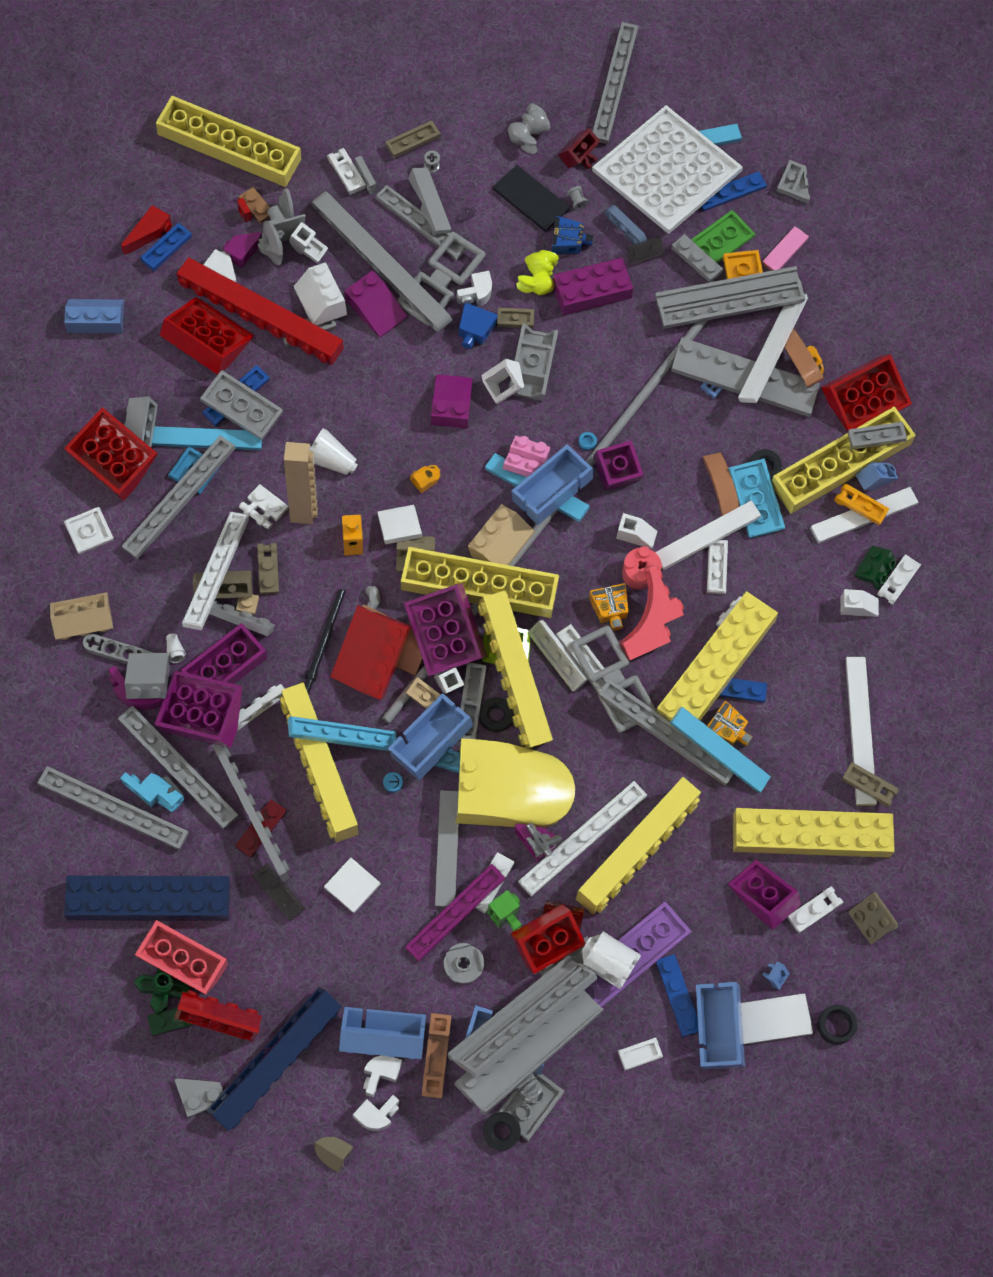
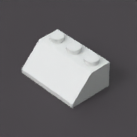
[294,262,347,325]

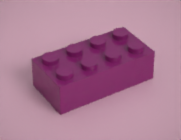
[553,258,633,315]
[181,623,267,684]

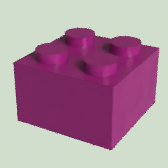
[593,440,644,491]

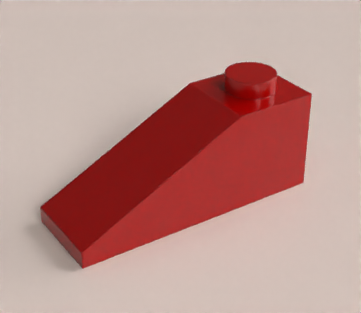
[121,205,172,255]

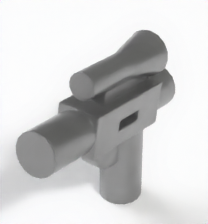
[526,823,563,857]

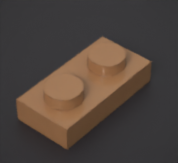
[239,187,270,224]

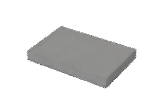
[499,1073,565,1141]

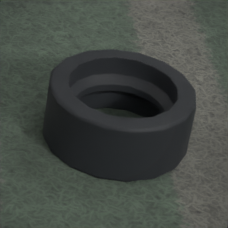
[817,1005,857,1045]

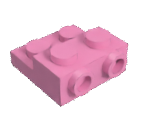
[503,435,551,477]

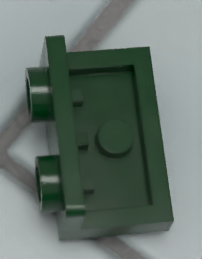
[854,545,896,590]

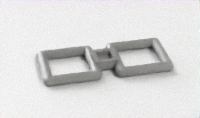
[397,232,486,326]
[570,626,657,733]

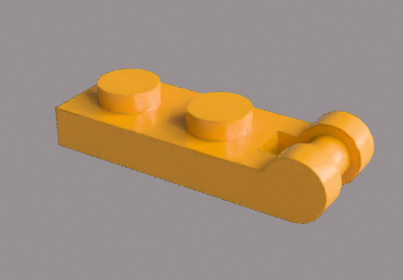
[834,484,889,526]

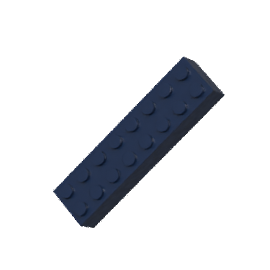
[64,876,230,921]

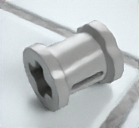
[424,151,440,173]
[567,186,589,210]

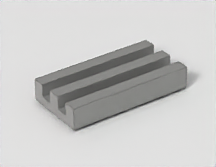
[355,156,376,195]

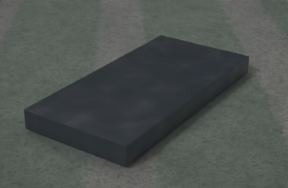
[493,165,570,232]

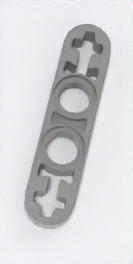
[83,634,152,664]

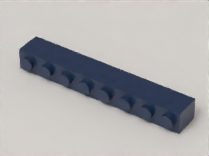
[206,987,342,1131]

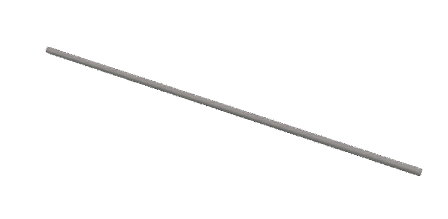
[382,320,708,724]

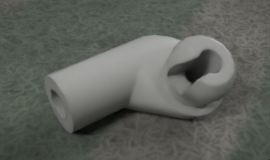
[365,586,381,609]

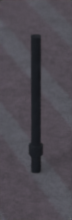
[304,589,346,695]

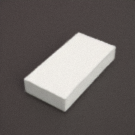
[618,1038,663,1071]

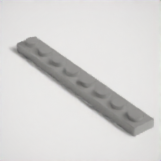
[593,22,638,144]
[122,435,236,559]
[597,679,734,786]
[118,706,239,830]
[212,744,290,882]
[38,766,189,851]

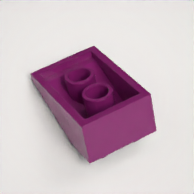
[344,270,408,338]
[431,374,473,428]
[728,860,801,930]

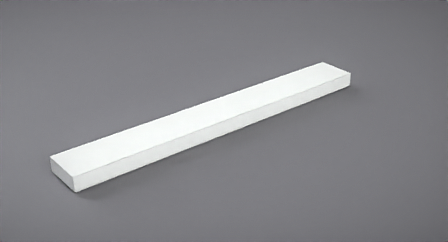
[738,294,808,403]
[182,512,249,631]
[845,657,877,806]
[518,781,647,897]

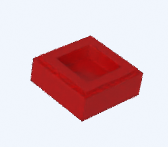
[237,198,252,222]

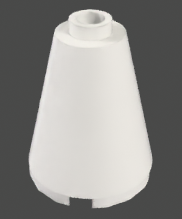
[310,428,358,475]

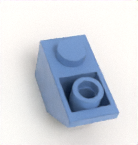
[856,462,898,491]

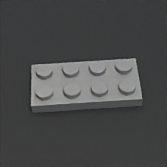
[200,370,283,441]

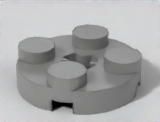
[444,943,484,985]

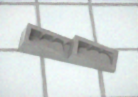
[408,167,452,234]
[460,663,487,739]

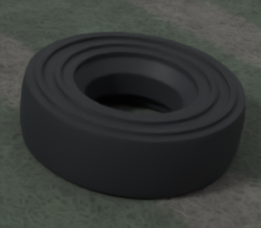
[748,449,782,481]
[479,697,514,732]
[483,1112,521,1150]

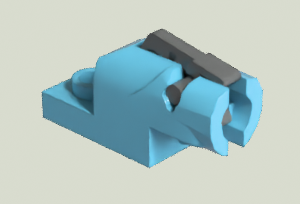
[121,772,184,812]

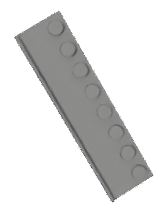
[655,266,805,329]
[671,337,820,417]
[448,955,597,1078]
[455,990,604,1115]

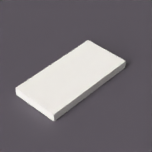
[741,994,813,1045]

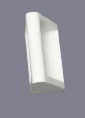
[481,359,524,404]

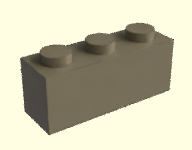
[193,570,253,598]

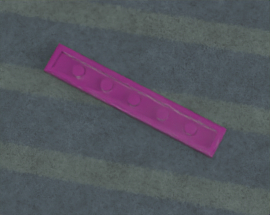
[405,864,506,962]

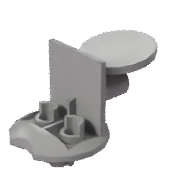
[258,188,306,265]

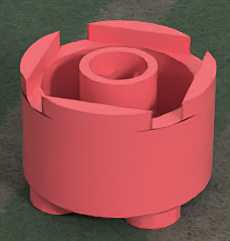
[622,546,662,590]

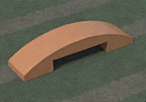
[784,328,824,388]
[703,452,740,516]
[421,1013,451,1098]

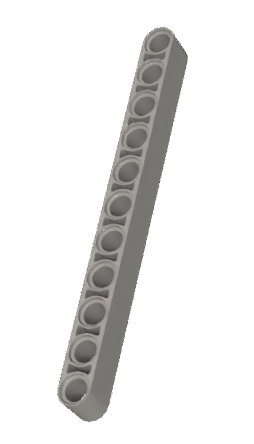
[311,191,452,332]

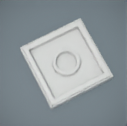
[377,505,422,544]
[64,507,114,555]
[324,858,381,914]

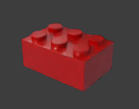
[510,904,586,974]

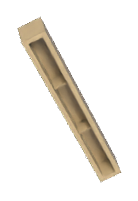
[284,442,318,524]

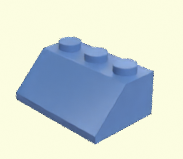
[64,299,124,333]

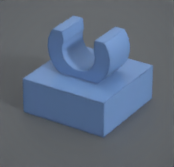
[763,962,790,990]

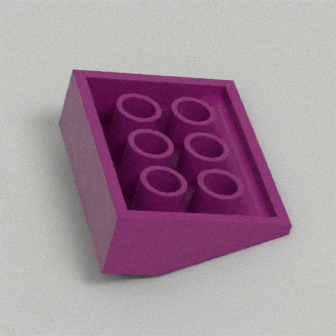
[404,583,487,676]
[154,671,242,748]

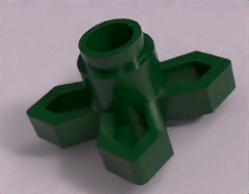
[134,968,190,1015]

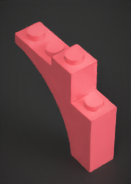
[619,565,684,660]

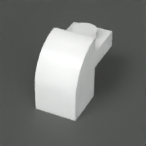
[289,222,328,263]
[457,271,492,307]
[434,667,464,694]
[363,1055,402,1098]
[353,1095,399,1131]

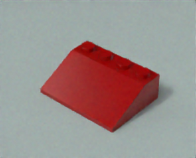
[159,297,254,375]
[821,354,912,432]
[64,407,158,501]
[331,605,411,700]
[174,991,262,1042]

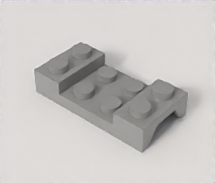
[509,323,558,401]

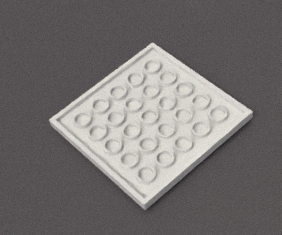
[592,105,743,234]

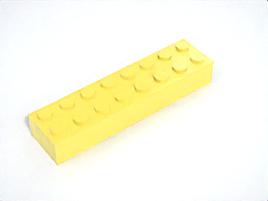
[156,96,301,187]
[771,406,916,514]
[401,547,559,618]
[477,590,553,749]
[657,591,778,721]
[279,682,358,843]
[576,777,701,915]
[733,808,894,858]

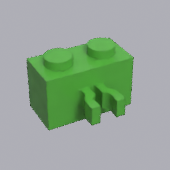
[487,890,522,931]

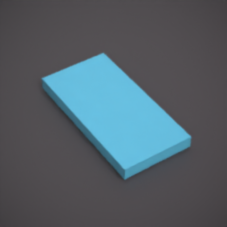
[728,458,785,539]

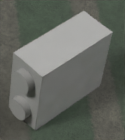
[125,653,170,699]

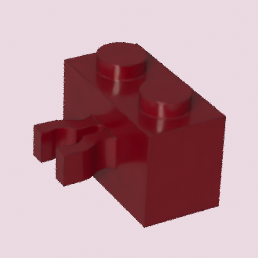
[558,128,600,169]

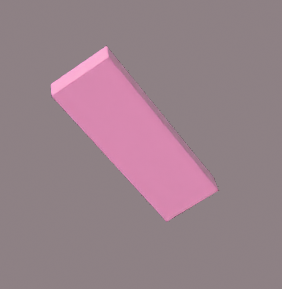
[762,226,809,271]

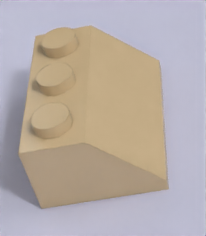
[468,504,535,565]
[50,592,113,640]

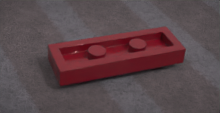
[235,799,287,858]

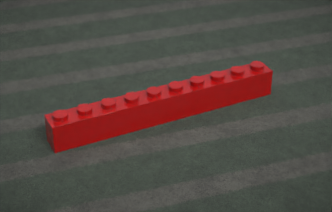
[177,257,344,365]

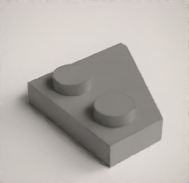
[777,160,810,203]
[175,1079,223,1118]

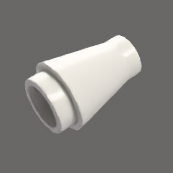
[166,634,186,664]

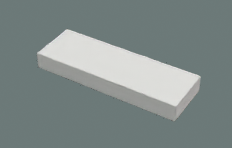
[707,540,728,594]

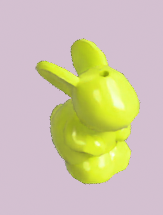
[516,250,559,296]

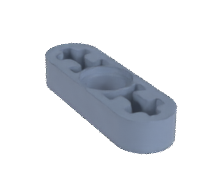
[605,205,647,247]

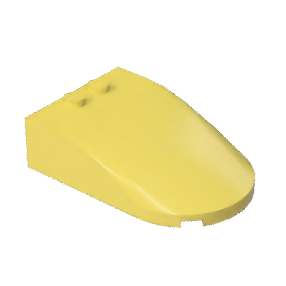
[456,738,575,828]

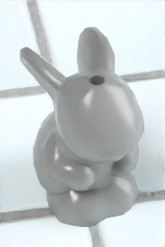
[507,103,550,154]

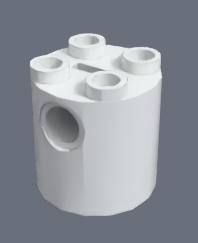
[582,931,641,989]

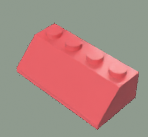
[135,920,228,995]

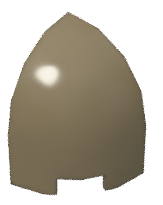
[315,1137,353,1173]

